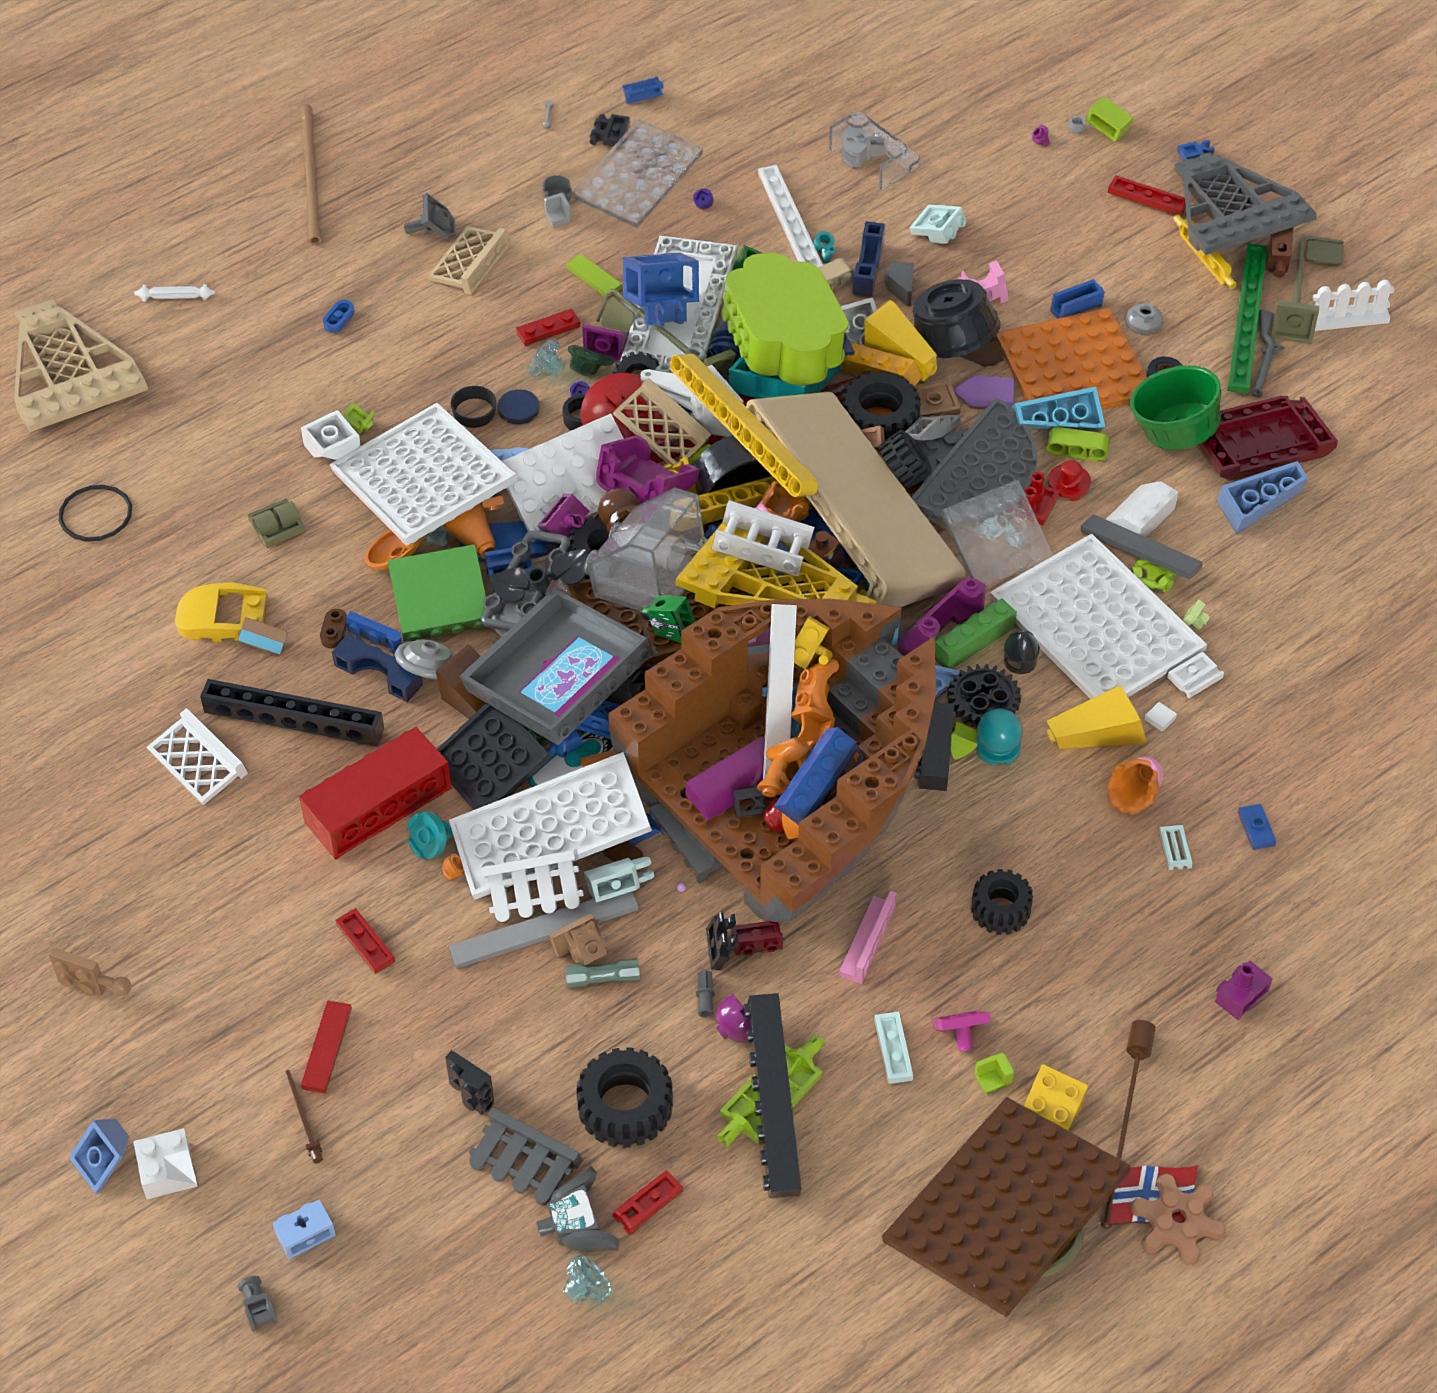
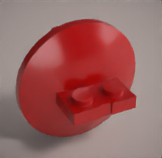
[581,373,664,441]

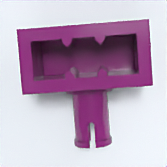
[537,494,590,544]
[1215,961,1273,1020]

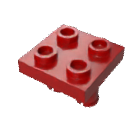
[1004,472,1060,526]

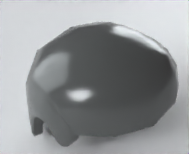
[543,175,572,202]

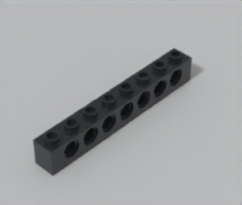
[200,679,384,746]

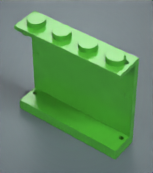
[387,544,486,641]

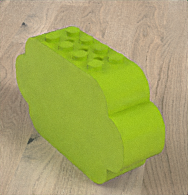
[722,253,848,385]

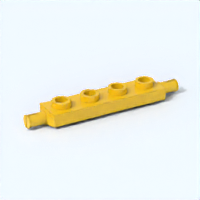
[1173,215,1237,289]

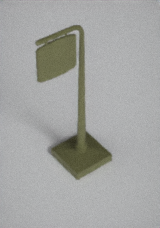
[1271,236,1344,343]
[596,289,736,380]

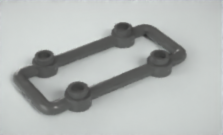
[481,530,570,631]

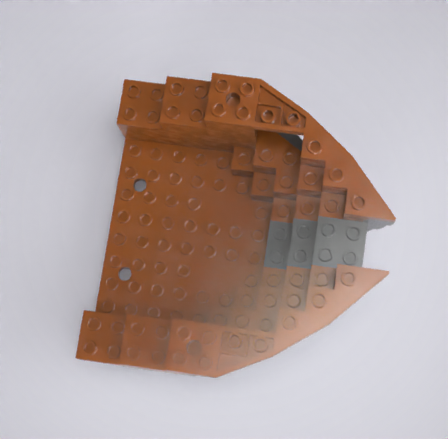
[609,598,936,924]

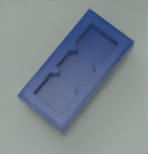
[1238,804,1276,850]

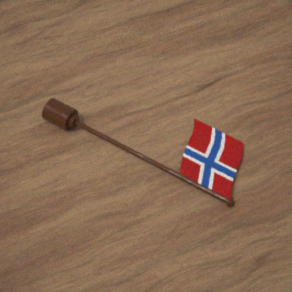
[1101,1020,1198,1229]

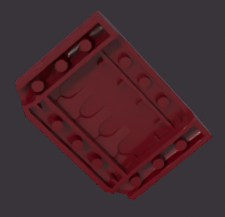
[1198,396,1338,481]

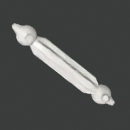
[134,284,215,302]

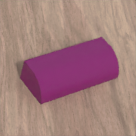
[686,736,765,821]

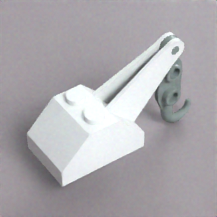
[641,347,743,437]

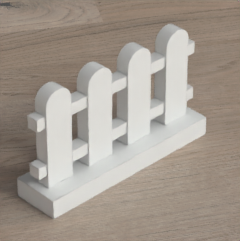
[1313,280,1394,331]
[480,849,584,922]

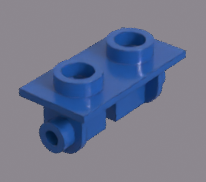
[622,77,664,104]

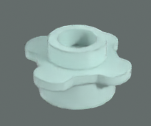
[427,525,451,546]

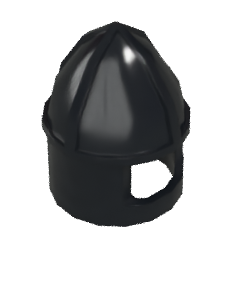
[1004,630,1040,674]

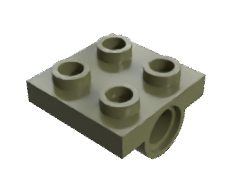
[247,498,306,548]

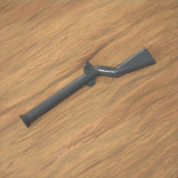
[1251,309,1285,397]

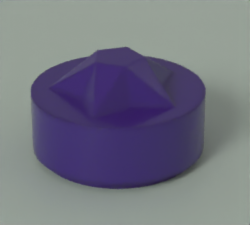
[693,188,714,209]
[570,381,590,397]

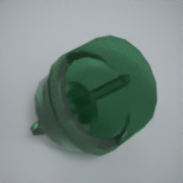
[567,345,615,376]

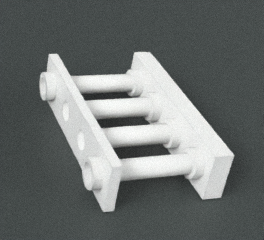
[712,501,814,576]

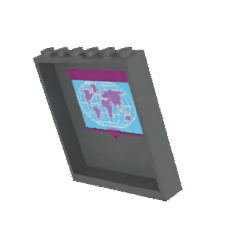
[460,588,653,745]

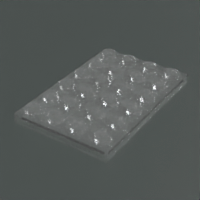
[572,119,703,228]

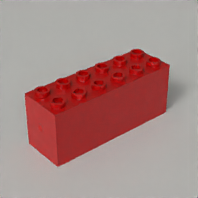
[299,726,452,859]

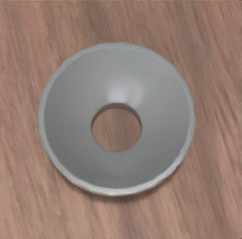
[1125,303,1163,335]

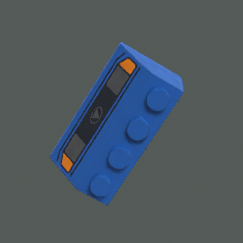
[774,727,864,826]

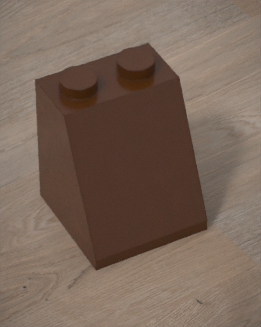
[436,644,486,719]

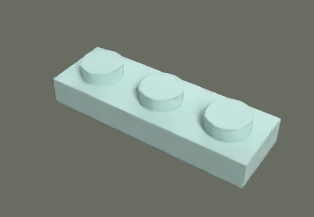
[874,1012,913,1084]

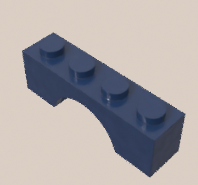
[852,221,885,296]
[332,634,423,703]

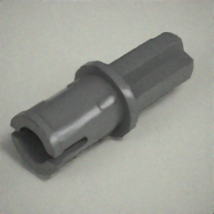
[696,969,715,1018]

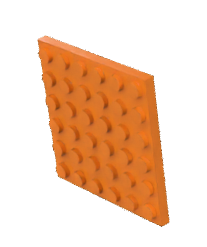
[997,307,1147,410]

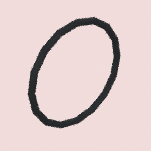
[58,485,132,541]

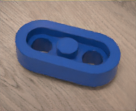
[323,300,355,333]

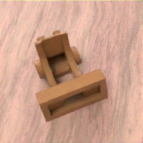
[549,914,608,965]

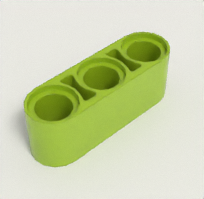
[1047,427,1110,461]

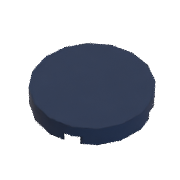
[498,389,539,425]

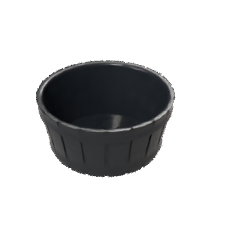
[913,279,1001,358]
[694,435,772,523]

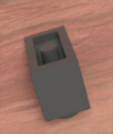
[884,262,914,306]

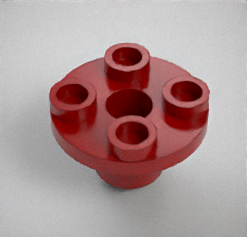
[1048,460,1091,501]

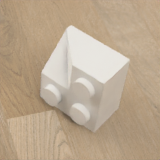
[301,410,360,460]
[134,1128,198,1200]

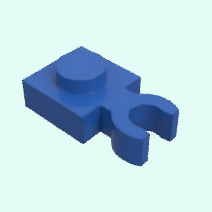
[1177,140,1215,160]

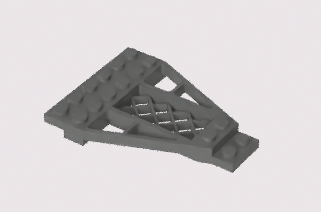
[1175,153,1316,255]

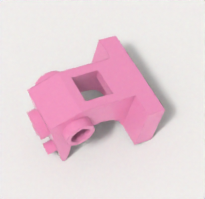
[958,261,1009,304]

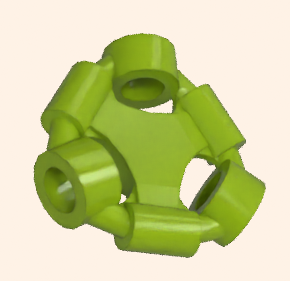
[1131,558,1176,592]

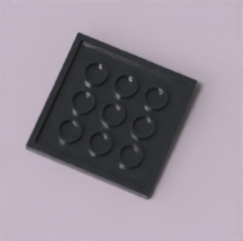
[437,703,552,810]

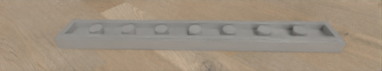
[449,891,638,969]

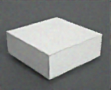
[1144,702,1177,732]

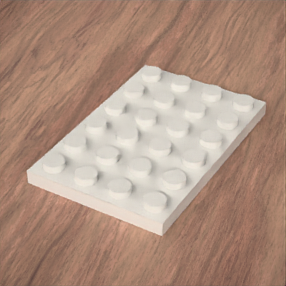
[502,414,624,542]

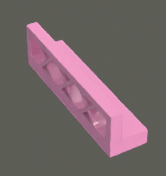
[839,891,897,984]

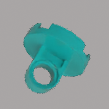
[407,811,453,859]

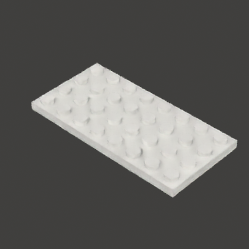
[449,752,652,900]

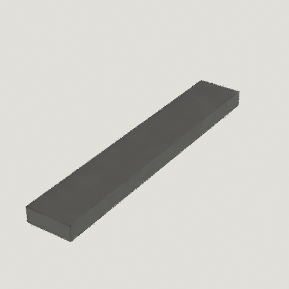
[1081,514,1202,580]

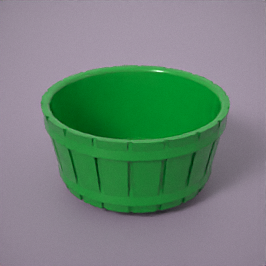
[1130,365,1221,450]

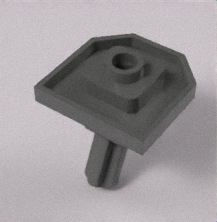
[404,193,456,239]

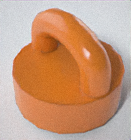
[442,853,465,880]

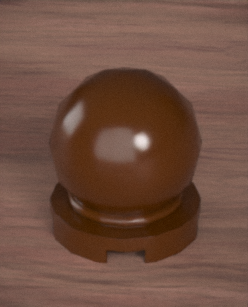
[598,488,650,544]

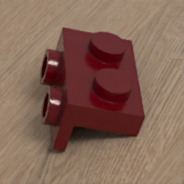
[731,921,783,956]

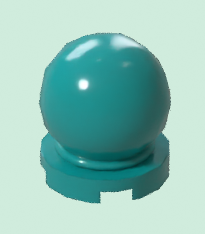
[976,709,1023,766]

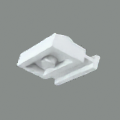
[1167,651,1224,698]

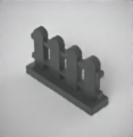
[469,1107,583,1205]

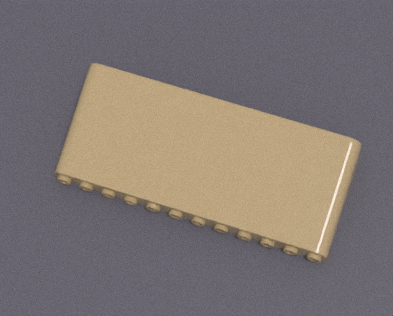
[746,392,966,607]

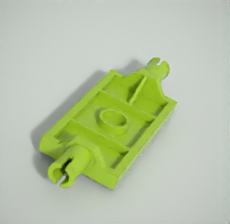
[717,1034,825,1147]

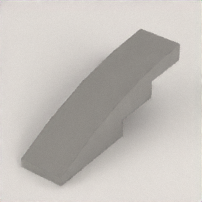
[905,414,961,440]

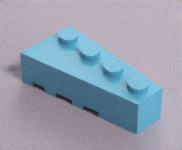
[1011,387,1105,431]

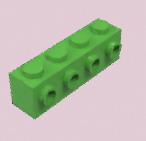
[935,598,1017,669]

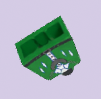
[642,596,695,643]

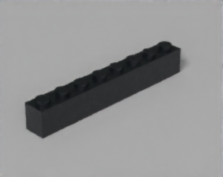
[744,993,802,1198]

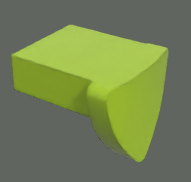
[951,721,978,759]

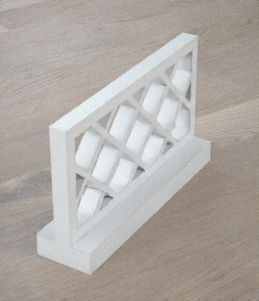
[147,708,248,805]

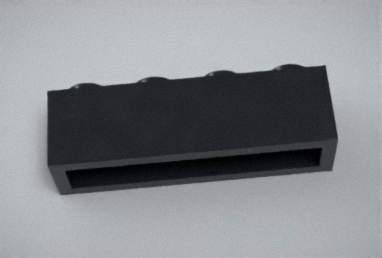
[915,702,954,791]

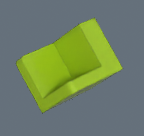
[974,1052,1014,1094]

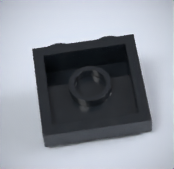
[445,1050,494,1115]

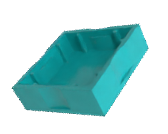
[729,357,841,399]

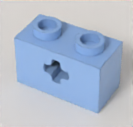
[272,1200,336,1259]

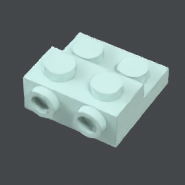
[909,205,966,244]

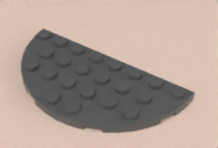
[911,397,1037,521]

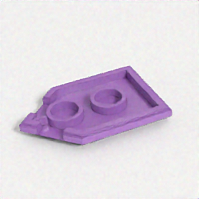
[953,376,1014,409]

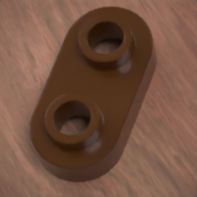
[320,608,347,648]

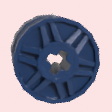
[706,321,741,376]

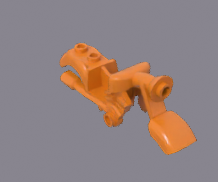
[757,659,839,839]

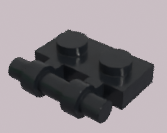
[590,114,630,148]

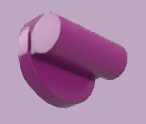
[1032,125,1050,147]

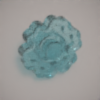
[528,338,565,377]
[563,1254,612,1304]

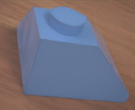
[69,1119,129,1193]

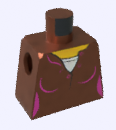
[1267,227,1293,277]
[803,531,845,569]

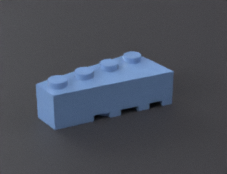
[1217,461,1308,534]

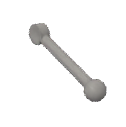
[543,101,553,129]

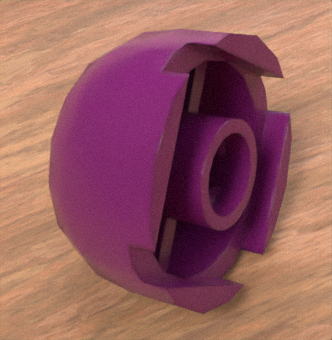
[716,993,750,1043]

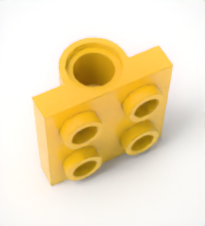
[1024,1064,1089,1131]

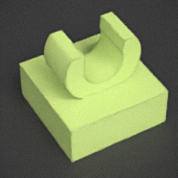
[1182,599,1210,629]

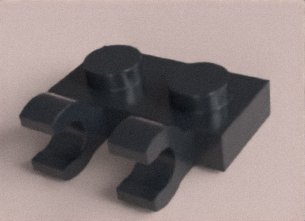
[706,913,739,970]

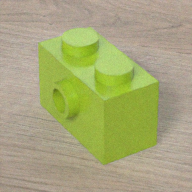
[1085,96,1134,142]

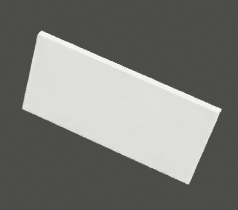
[620,236,738,372]

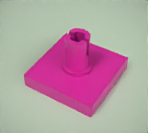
[932,1010,991,1051]

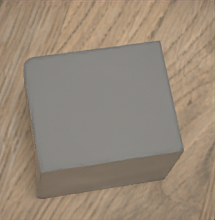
[544,193,571,228]

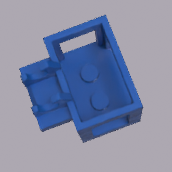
[623,252,699,326]

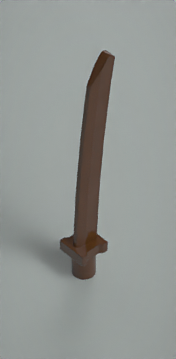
[286,1070,323,1164]

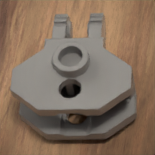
[842,126,886,167]

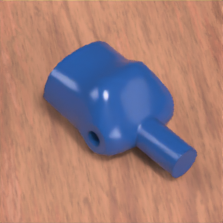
[546,730,583,758]

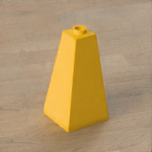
[864,300,937,381]
[1046,685,1147,749]

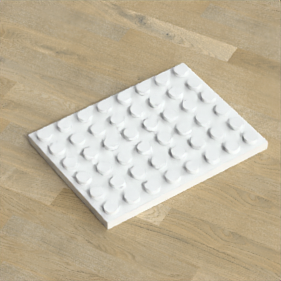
[329,403,518,546]
[990,534,1207,699]

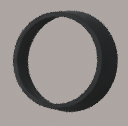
[450,386,496,428]

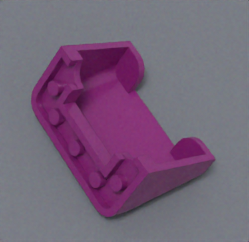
[596,435,700,516]
[897,578,987,656]

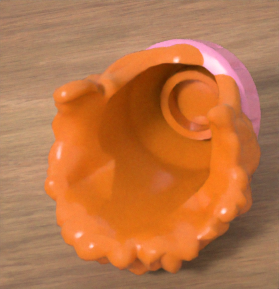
[755,481,810,523]
[1106,756,1163,815]

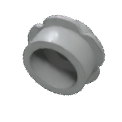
[1067,116,1086,134]

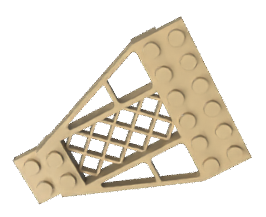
[14,299,148,432]

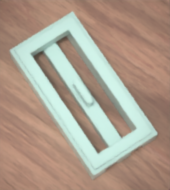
[1159,825,1193,870]

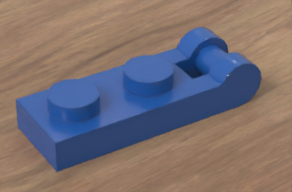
[346,611,402,654]

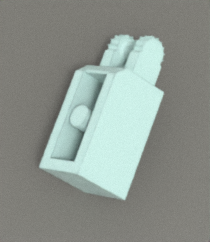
[584,857,655,903]

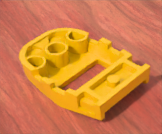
[175,582,267,642]

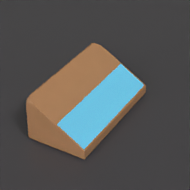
[237,617,288,656]

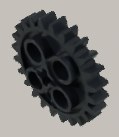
[947,664,1022,727]

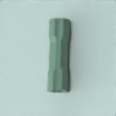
[565,958,640,988]

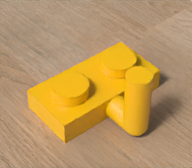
[794,616,833,669]

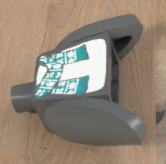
[536,1166,619,1251]

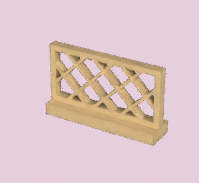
[428,226,510,295]
[613,378,712,466]

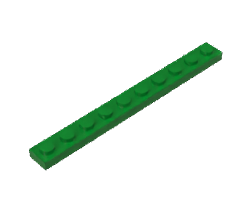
[1227,243,1267,394]

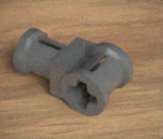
[238,1276,278,1332]

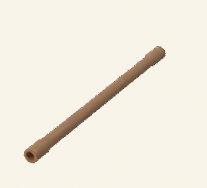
[301,104,321,245]

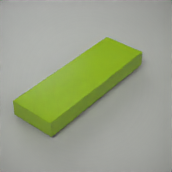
[566,254,622,297]

